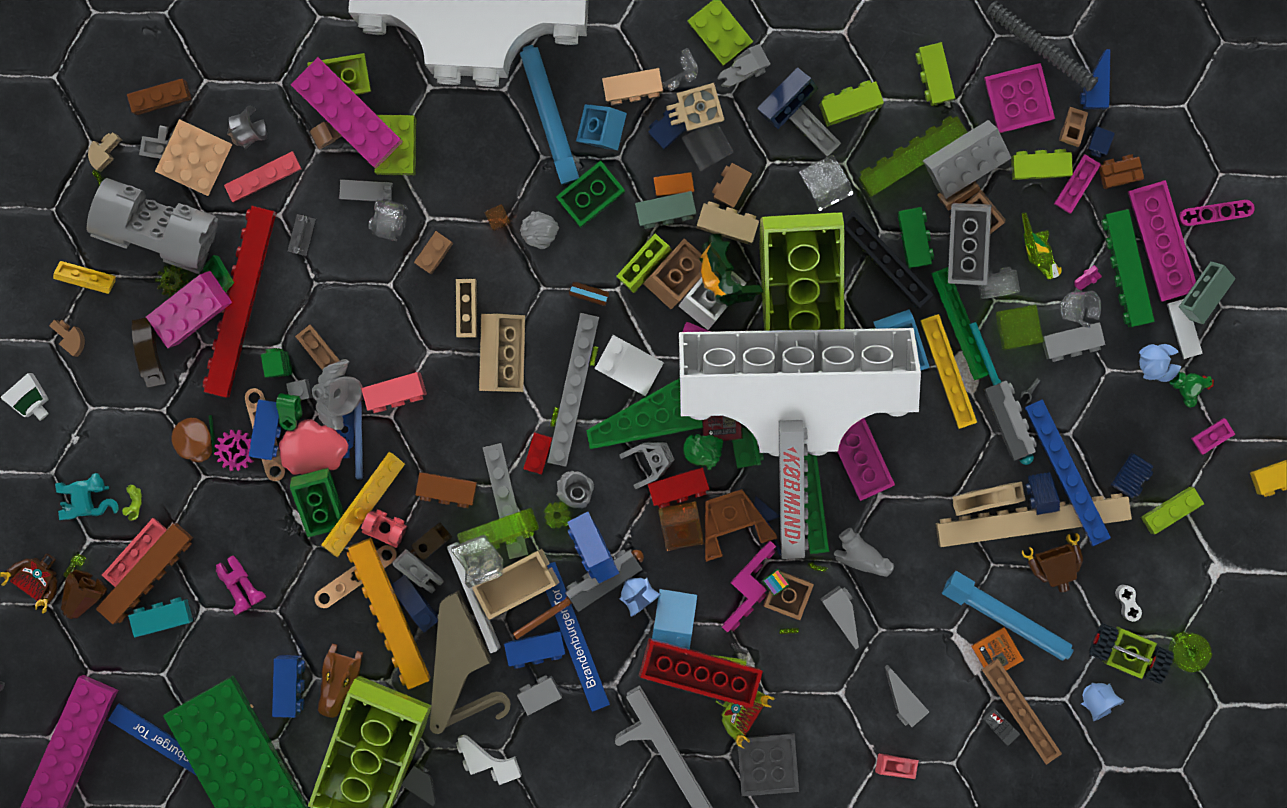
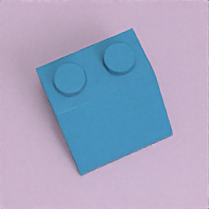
[576,104,627,150]

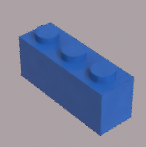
[248,399,281,461]
[504,630,566,669]

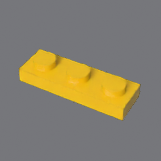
[53,261,116,294]

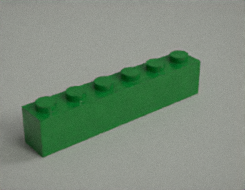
[1101,209,1155,328]

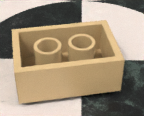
[696,201,759,245]

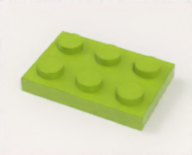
[687,0,753,66]

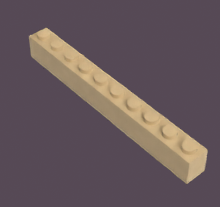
[935,493,1132,547]

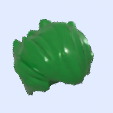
[683,434,723,470]

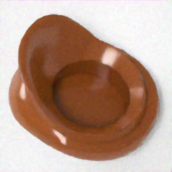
[172,418,213,462]

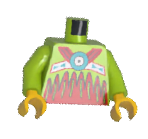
[716,691,775,749]

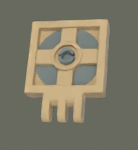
[666,83,724,131]

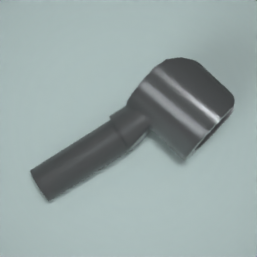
[1020,378,1040,403]

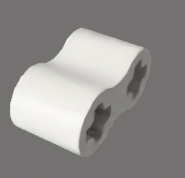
[1115,585,1142,622]

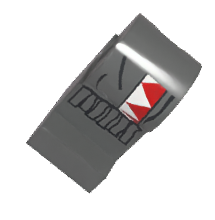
[983,708,1020,746]

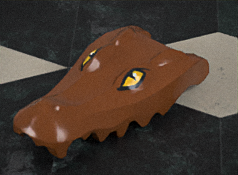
[318,643,363,718]

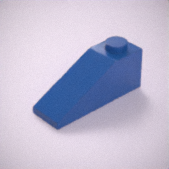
[1080,49,1110,110]

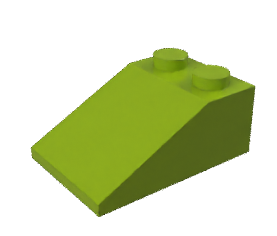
[307,53,371,95]

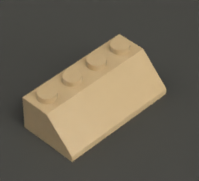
[479,314,525,392]

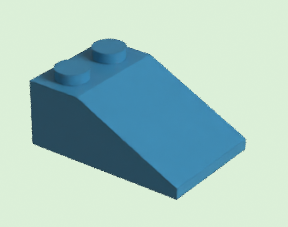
[873,309,930,371]
[652,589,697,649]

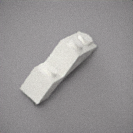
[456,735,522,785]

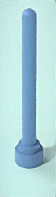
[354,395,363,480]

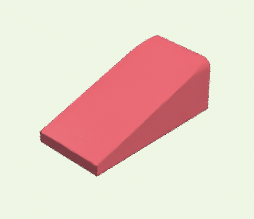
[875,753,919,779]

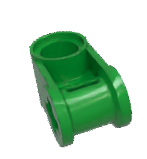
[276,393,302,431]

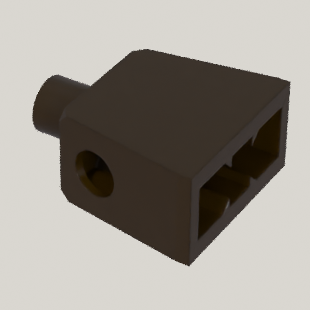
[410,522,452,560]

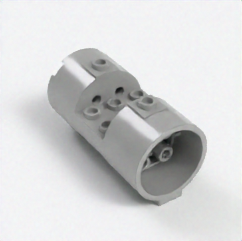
[87,178,218,274]

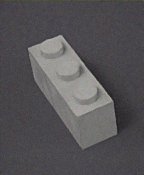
[1041,322,1106,362]

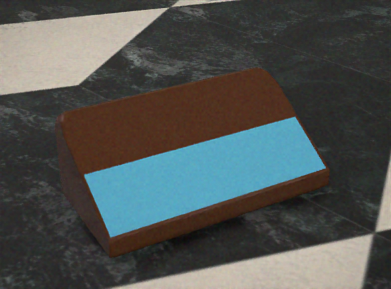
[569,282,609,306]

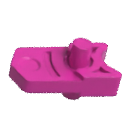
[1074,265,1102,290]

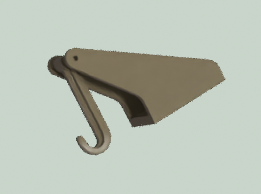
[430,591,511,734]

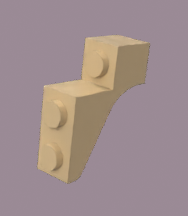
[952,482,1025,516]

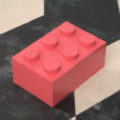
[361,372,427,413]

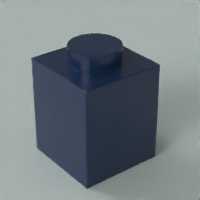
[1086,127,1115,158]

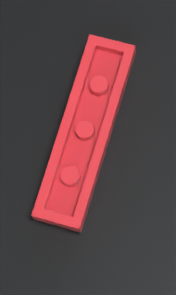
[224,151,302,203]
[102,518,167,587]

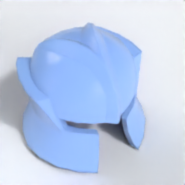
[1139,344,1181,382]
[619,577,661,617]
[1081,683,1124,721]

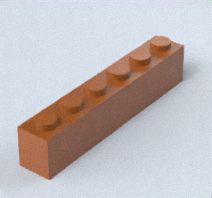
[96,523,193,624]

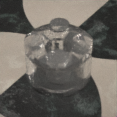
[368,198,408,242]

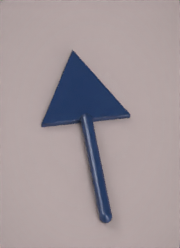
[754,496,781,556]

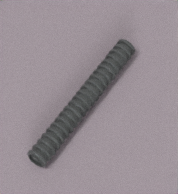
[986,1,1098,92]

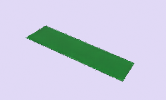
[209,415,216,455]

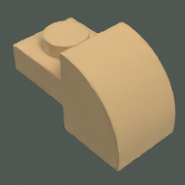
[88,133,122,172]

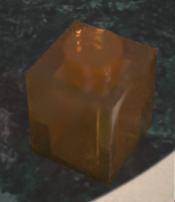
[484,204,511,231]

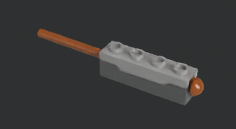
[513,549,644,639]

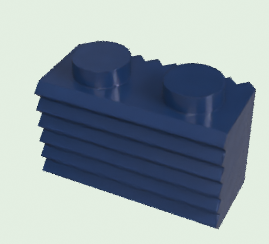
[1110,453,1153,499]
[1025,472,1060,515]

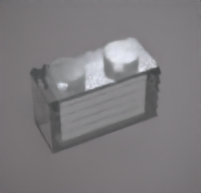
[978,267,1020,300]

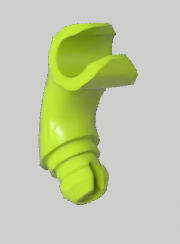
[122,485,142,520]

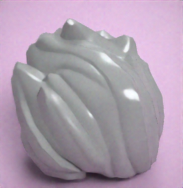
[520,211,559,249]
[556,471,594,509]

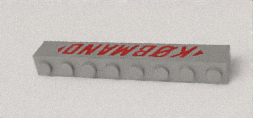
[779,420,808,559]

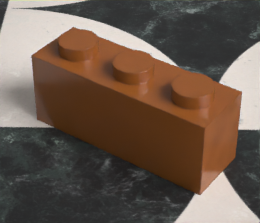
[127,79,192,115]
[415,472,478,508]

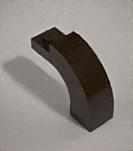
[132,318,166,388]

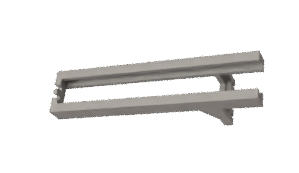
[615,685,713,808]

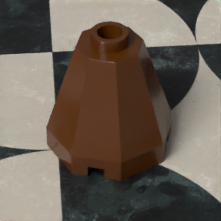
[61,569,107,619]

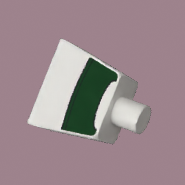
[1,373,49,421]

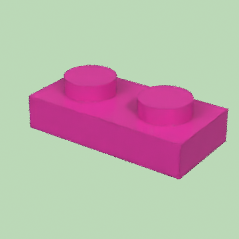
[1191,418,1235,455]

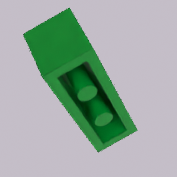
[897,207,934,269]
[261,348,292,378]

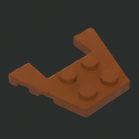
[705,489,777,562]

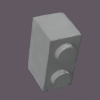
[517,675,562,716]

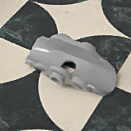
[312,359,363,430]

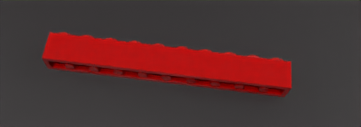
[203,206,277,398]

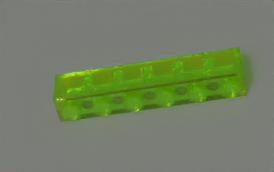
[858,115,968,198]

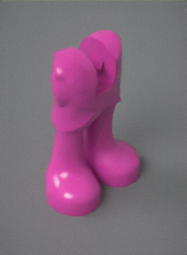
[216,555,266,616]

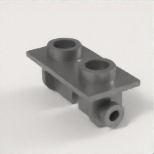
[288,214,316,256]

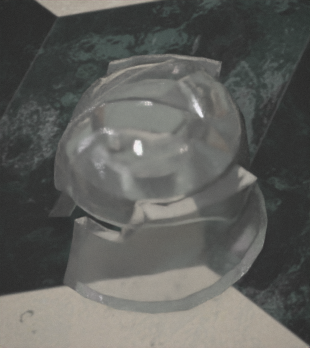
[1060,288,1101,328]

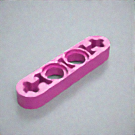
[1178,200,1254,226]

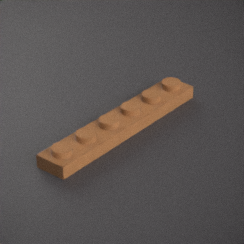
[981,659,1062,764]

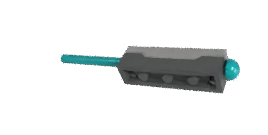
[969,322,1037,465]

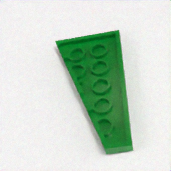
[586,378,703,449]

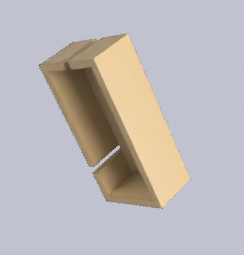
[471,549,560,620]

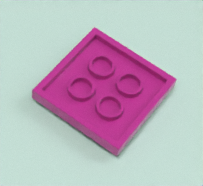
[984,63,1055,133]

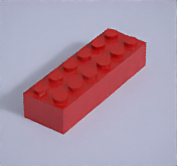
[639,638,763,708]

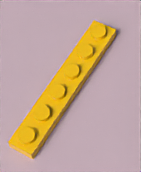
[920,314,977,429]
[321,452,405,557]

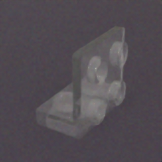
[663,48,699,91]
[799,155,853,211]
[451,535,503,588]

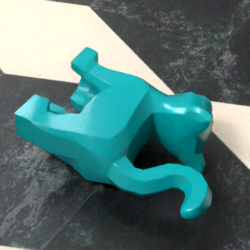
[55,473,119,520]

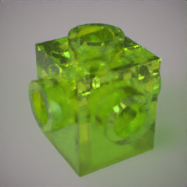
[544,501,571,529]

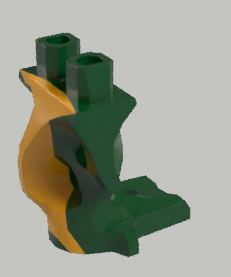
[700,234,763,306]

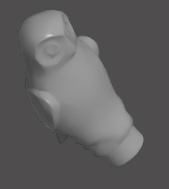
[834,528,894,577]

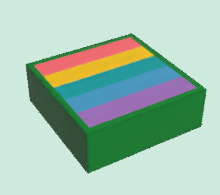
[762,569,790,596]

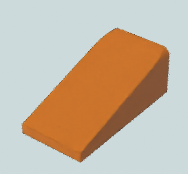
[654,172,694,197]

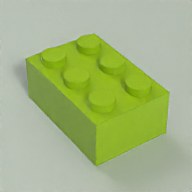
[819,80,884,127]
[375,115,416,175]

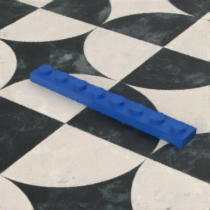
[1024,399,1111,547]

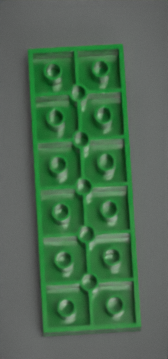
[163,675,309,808]

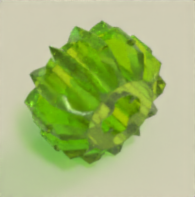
[155,265,189,297]

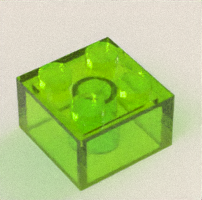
[995,304,1044,350]

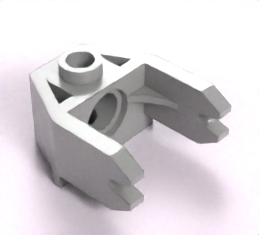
[718,44,771,88]
[619,442,675,489]

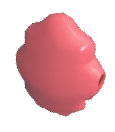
[279,419,349,475]

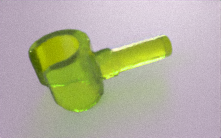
[63,554,86,577]

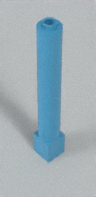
[520,45,579,186]
[942,571,1073,661]

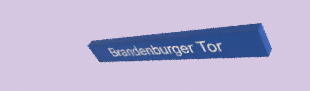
[546,562,610,711]
[108,703,197,776]

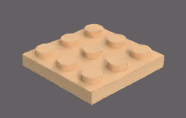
[155,119,232,196]

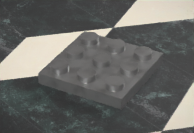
[738,733,799,796]

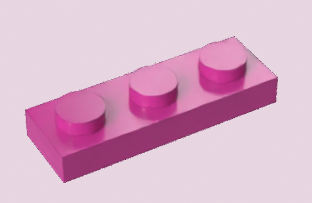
[1054,154,1101,214]

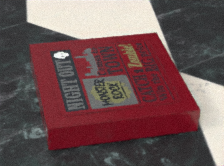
[703,415,743,441]

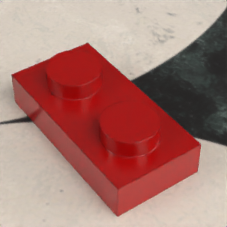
[523,432,553,475]

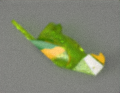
[1022,212,1062,279]

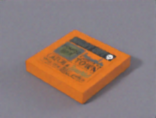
[971,627,1024,670]

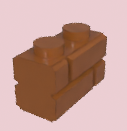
[1099,154,1144,189]

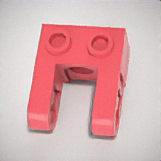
[361,509,408,548]

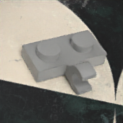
[139,125,169,159]

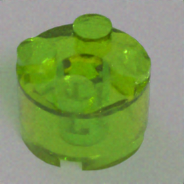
[1169,632,1212,672]

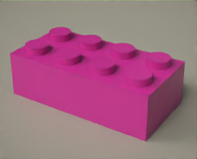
[146,271,232,348]

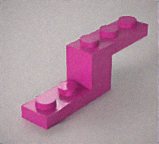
[722,541,776,632]

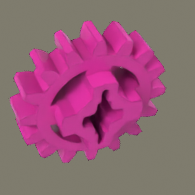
[214,430,254,471]

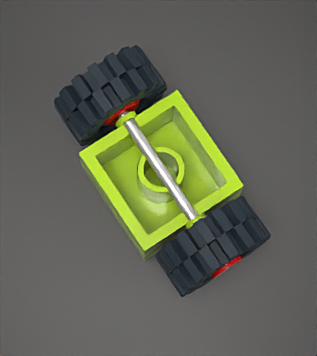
[1089,623,1174,684]

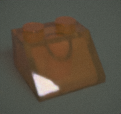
[658,502,704,551]

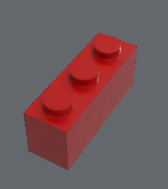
[648,467,709,508]

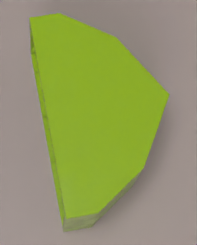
[759,212,844,331]
[308,676,432,808]

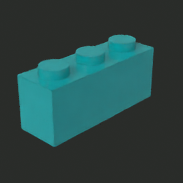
[128,597,193,638]

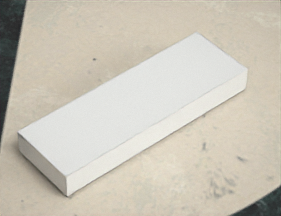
[1167,299,1202,359]

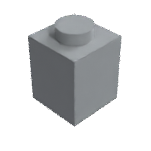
[286,379,312,401]

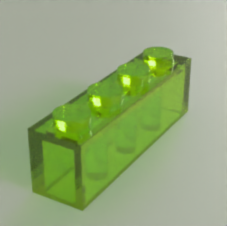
[457,507,539,557]

